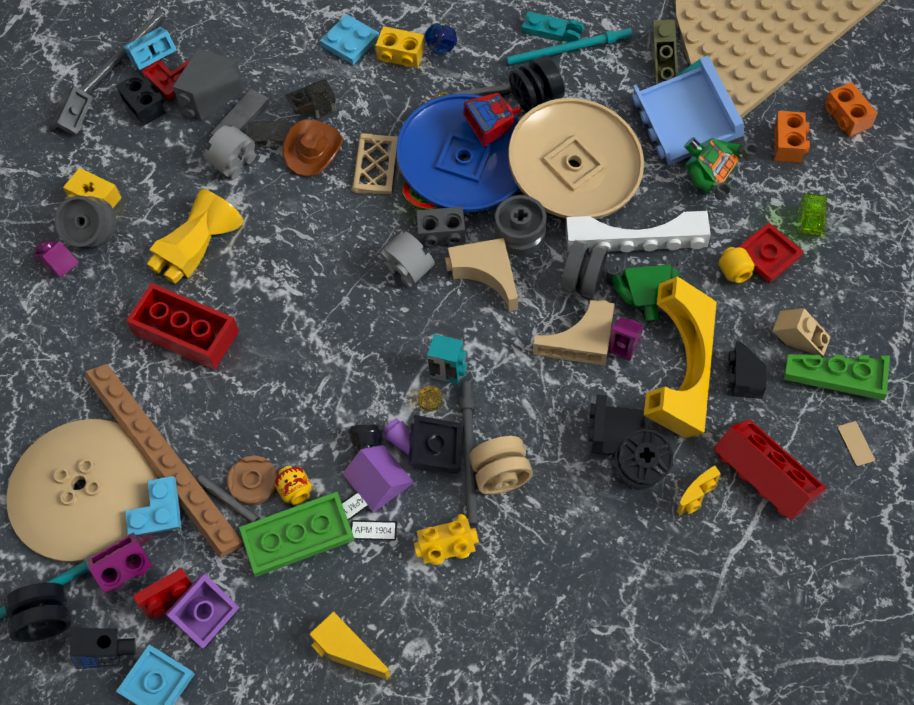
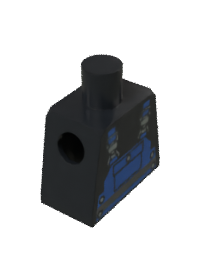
[70,628,136,669]

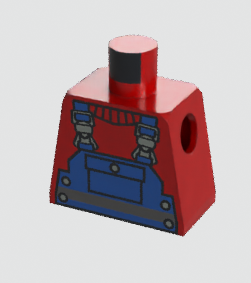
[463,93,521,147]

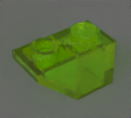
[797,192,828,237]

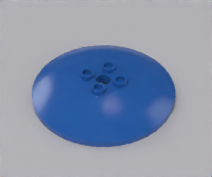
[397,94,520,213]

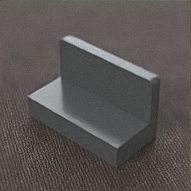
[48,86,93,136]

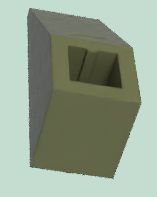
[650,19,678,85]

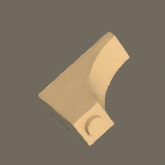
[445,238,518,311]
[533,300,615,366]

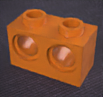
[824,82,877,137]
[774,111,810,163]

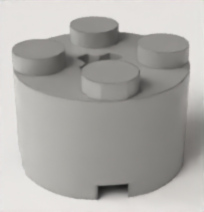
[204,124,256,179]
[379,231,435,288]

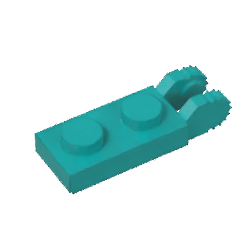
[522,11,584,42]

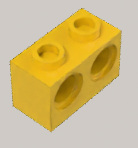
[375,26,425,68]

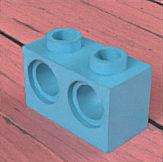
[123,27,177,70]

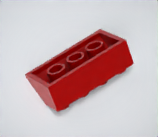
[713,419,827,520]

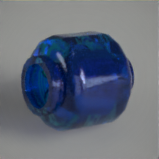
[425,23,457,53]

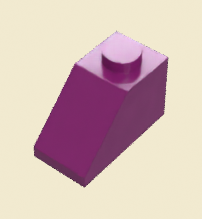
[608,317,643,361]

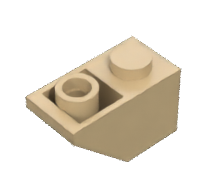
[773,308,831,357]

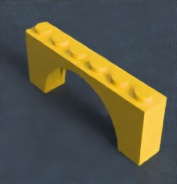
[644,276,717,438]

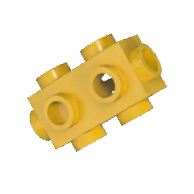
[414,514,479,565]

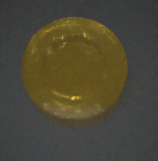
[418,386,443,412]

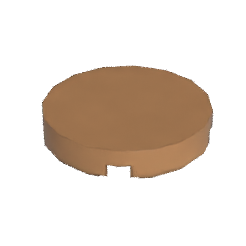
[227,455,278,506]

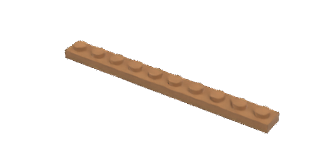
[85,364,243,558]

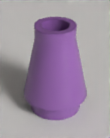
[382,418,410,456]

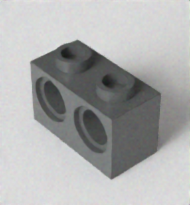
[416,207,466,247]

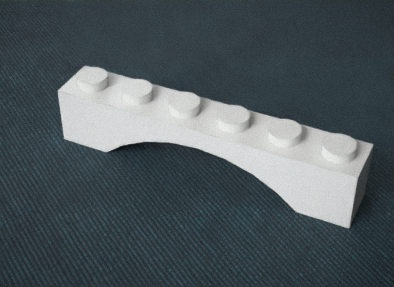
[566,211,711,253]

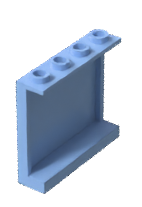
[632,56,744,166]

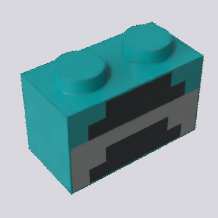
[427,334,467,384]

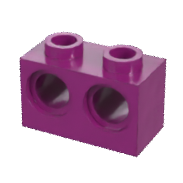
[86,532,152,594]

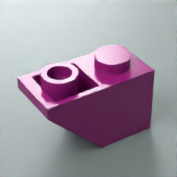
[32,240,79,278]

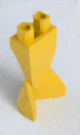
[147,188,244,284]

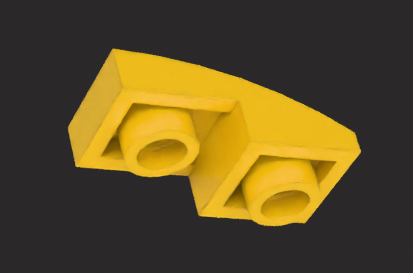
[677,466,721,515]

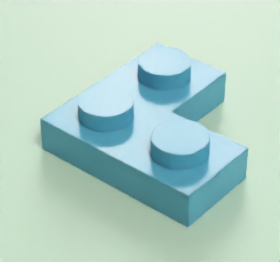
[125,476,182,537]

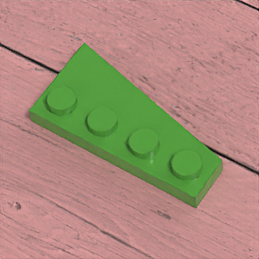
[783,354,890,400]

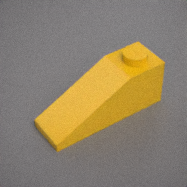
[309,612,391,680]

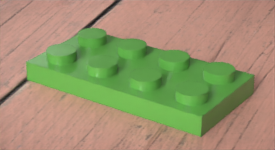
[239,491,355,577]

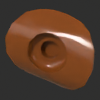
[282,119,344,177]

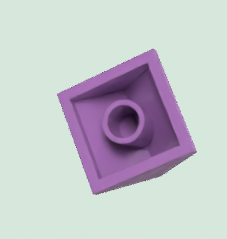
[343,445,414,513]
[166,573,240,648]

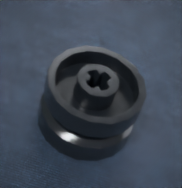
[4,583,71,642]

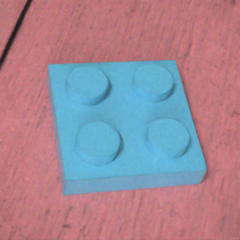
[320,14,380,65]
[116,644,195,705]

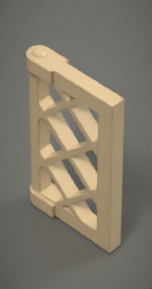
[352,133,398,195]

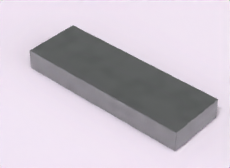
[211,89,269,136]

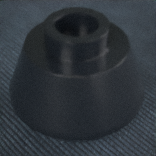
[348,425,382,450]

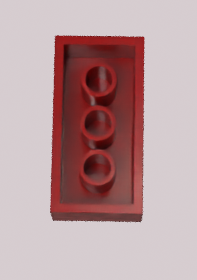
[126,283,239,370]

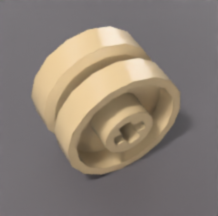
[469,436,533,494]

